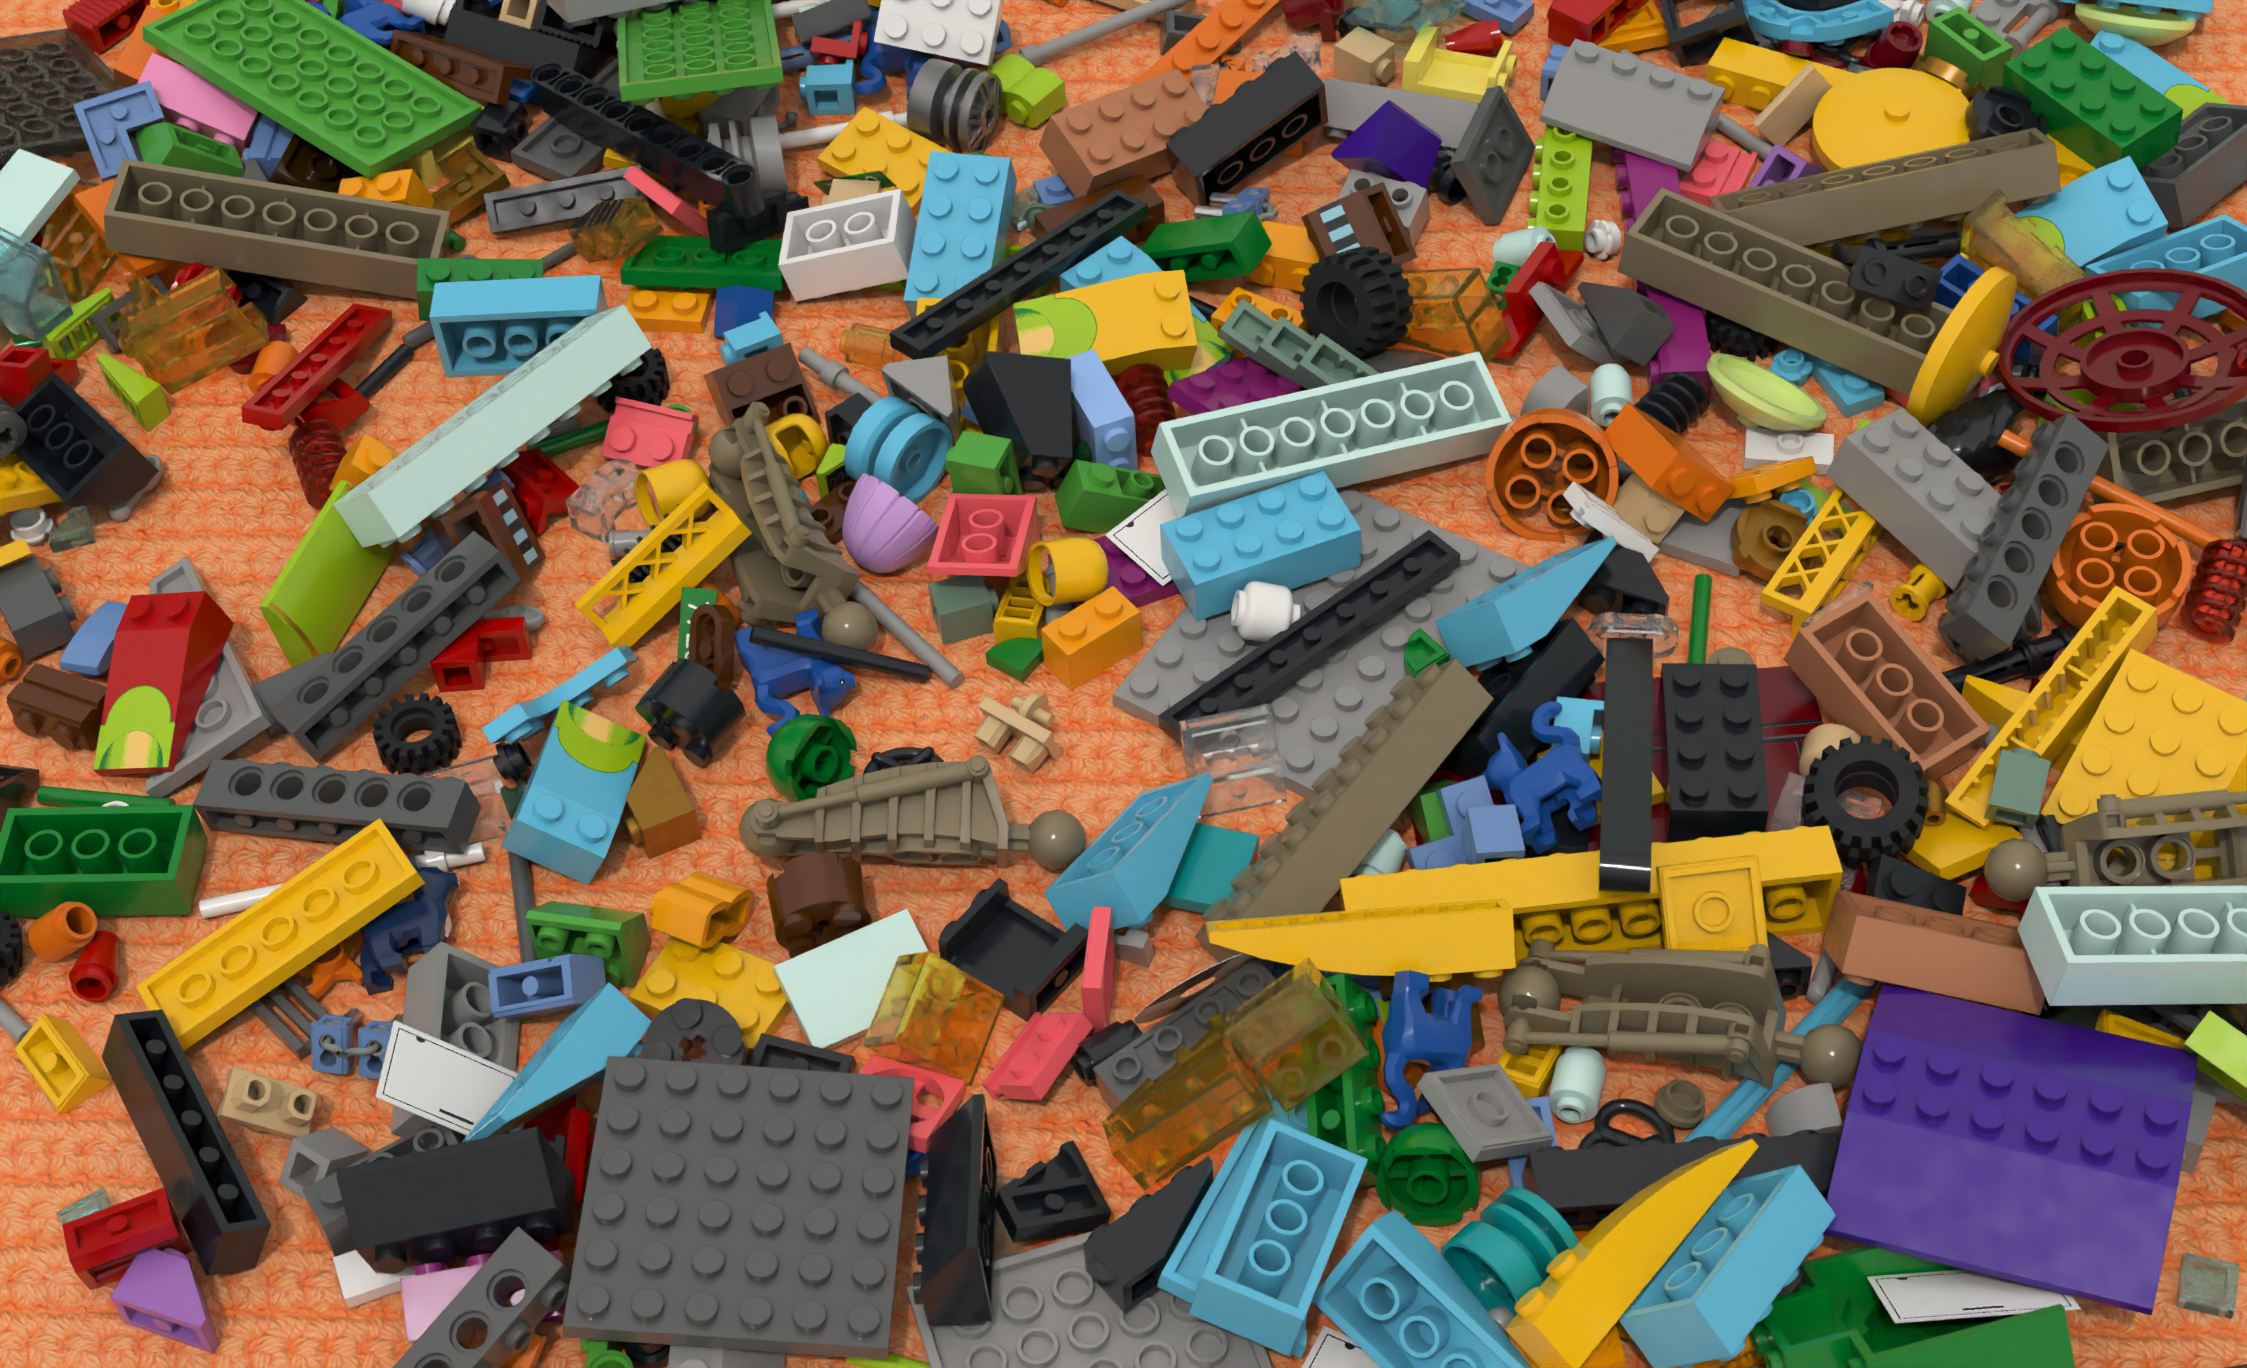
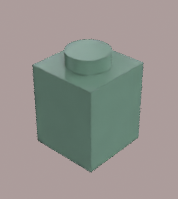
[928,575,999,645]
[1984,748,2051,830]

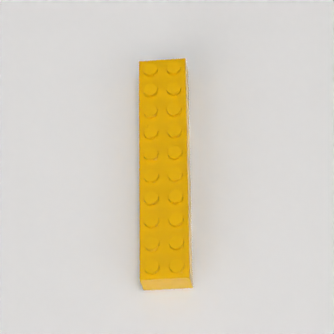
[1339,825,1843,966]

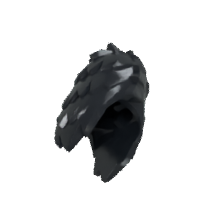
[1926,389,2034,484]

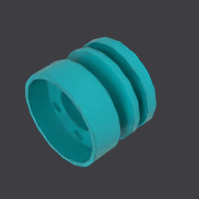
[1441,1186,1579,1317]

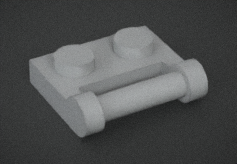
[1970,0,2061,57]

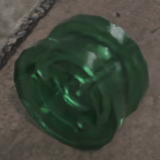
[500,779,526,821]

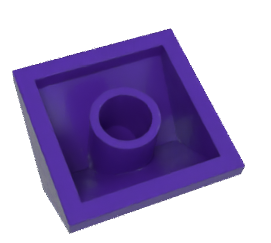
[1331,100,1442,188]

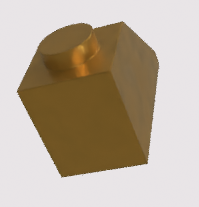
[623,745,702,859]

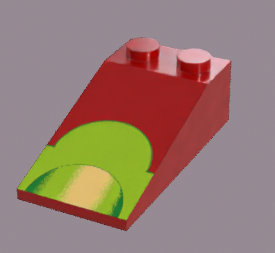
[93,591,234,775]

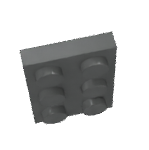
[1449,85,1536,226]

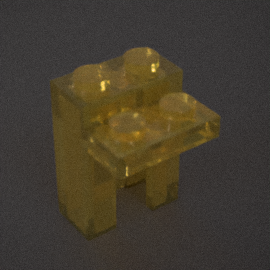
[118,265,270,395]

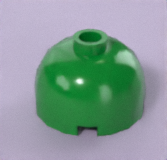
[765,714,857,802]
[1376,1122,1481,1228]

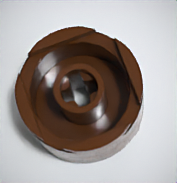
[766,852,872,958]

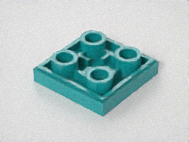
[1159,823,1259,913]

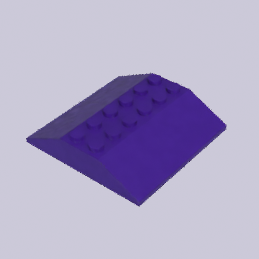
[1823,982,2197,1315]

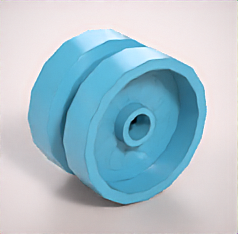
[844,396,953,504]

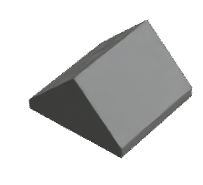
[881,355,962,445]

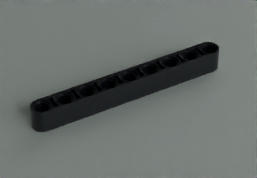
[530,62,766,218]
[1599,638,1653,893]

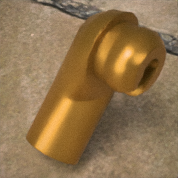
[1924,777,1949,826]

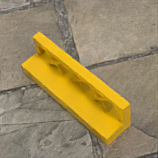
[574,482,752,648]
[1760,486,1885,639]

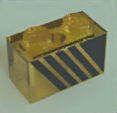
[567,196,664,263]

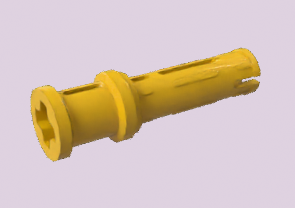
[1890,562,1949,621]

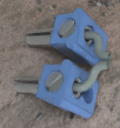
[1194,187,1278,221]
[311,1008,403,1079]

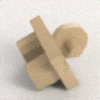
[974,691,1064,774]
[217,1067,319,1140]

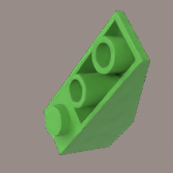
[1055,459,1166,534]

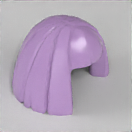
[842,473,939,574]

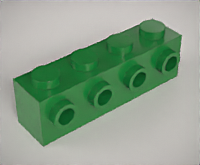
[1298,973,1386,1189]

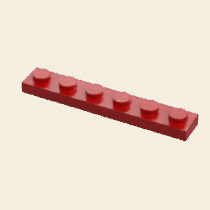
[241,303,392,431]

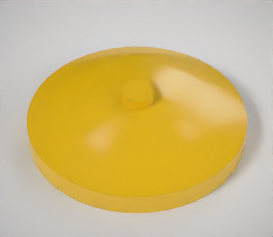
[1812,68,1971,171]
[1906,266,2017,428]

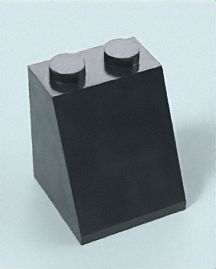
[963,351,1073,490]

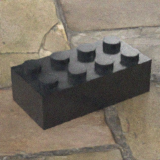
[1166,51,1328,207]
[1658,663,1769,843]

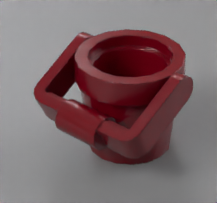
[1281,0,1344,41]
[1858,21,1926,72]

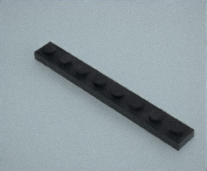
[890,189,1148,360]
[1158,530,1461,754]

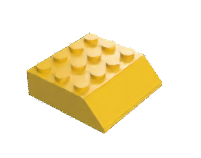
[2040,648,2247,879]

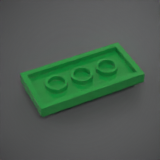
[620,234,786,292]

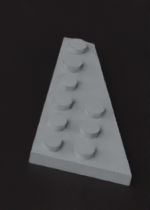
[146,557,272,798]

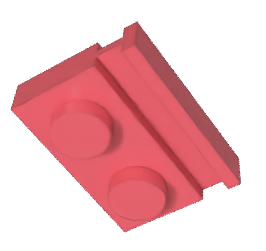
[1680,141,1758,207]
[600,396,699,468]
[982,1012,1093,1100]

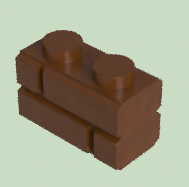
[6,663,107,751]

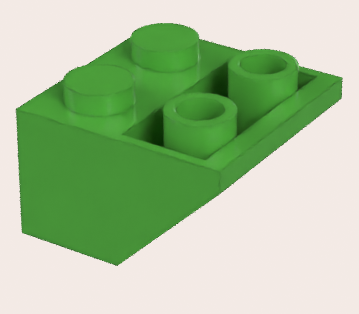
[135,122,244,177]
[525,901,651,988]

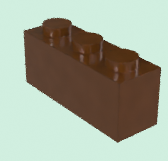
[1034,174,1165,269]

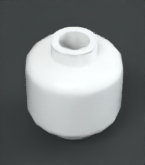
[1230,581,1300,642]

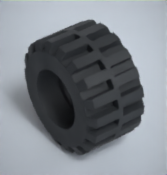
[1300,246,1414,358]
[1801,736,1929,870]

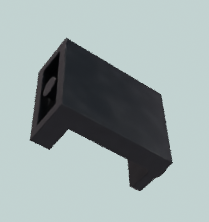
[1832,245,1943,311]
[938,878,1089,1022]

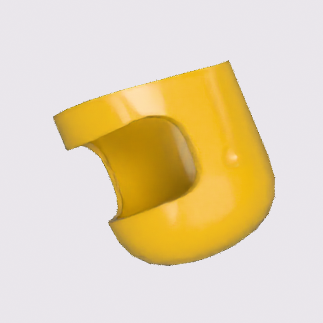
[765,413,828,480]
[634,459,711,528]
[1026,537,1109,606]

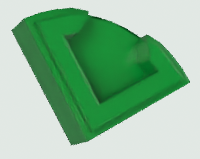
[1403,628,1450,678]
[985,638,1044,682]

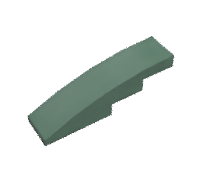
[1217,298,1380,390]

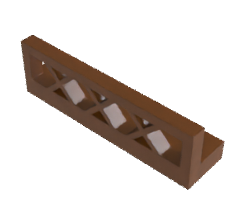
[390,29,534,105]

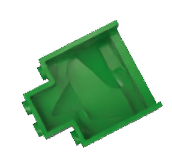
[1749,1245,2075,1368]

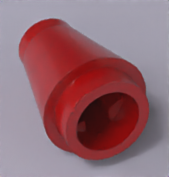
[1445,18,1503,56]
[69,930,120,1002]

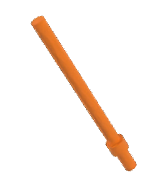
[1997,429,2247,570]

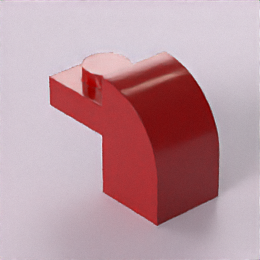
[0,346,80,409]
[431,615,532,693]

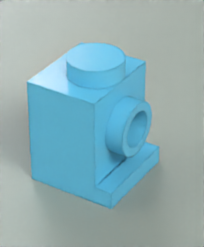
[799,59,857,115]
[719,311,784,366]
[1551,697,1605,764]

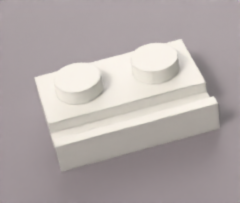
[1563,481,1660,563]

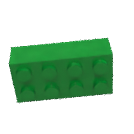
[2002,26,2183,170]
[0,805,208,917]

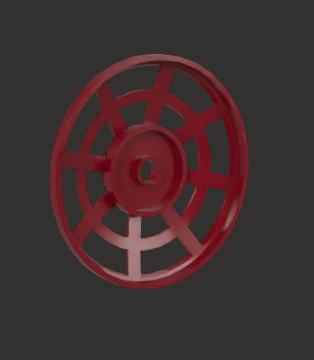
[1998,268,2247,433]

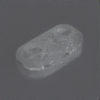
[1586,612,1679,659]

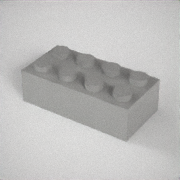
[1826,408,2002,591]

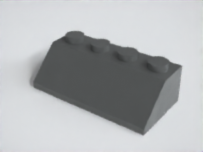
[2138,102,2247,230]

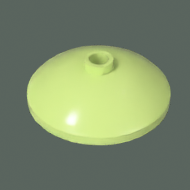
[2074,3,2196,46]
[1706,353,1827,432]

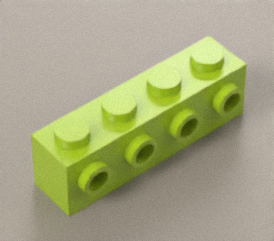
[1527,124,1593,252]

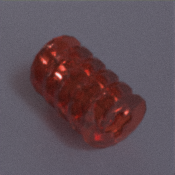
[1115,363,1177,457]
[288,418,347,511]
[2179,539,2247,644]

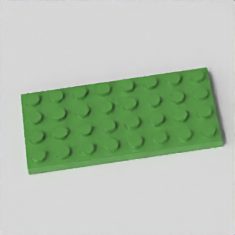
[142,0,482,179]
[617,0,784,105]

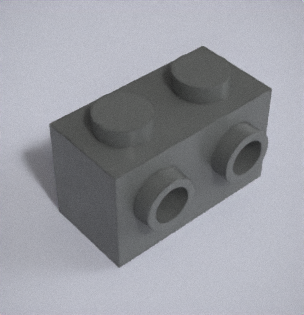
[0,555,77,661]

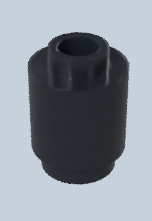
[1072,1020,1143,1088]

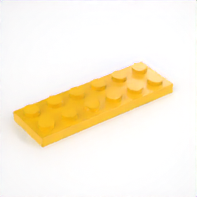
[136,818,425,1051]

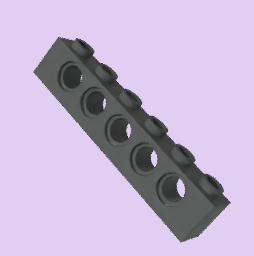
[1939,412,2110,661]
[269,531,522,762]
[193,758,481,854]
[393,1226,571,1368]

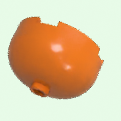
[1485,408,1619,543]
[2044,503,2192,630]

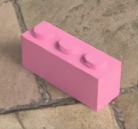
[137,53,261,153]

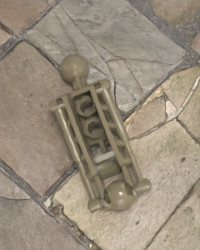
[708,401,879,651]
[738,755,1087,870]
[1984,789,2247,902]
[1497,938,1863,1089]

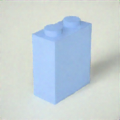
[1065,349,1138,470]

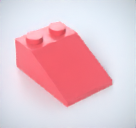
[927,493,1039,577]

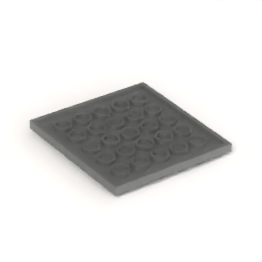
[562,1056,914,1360]

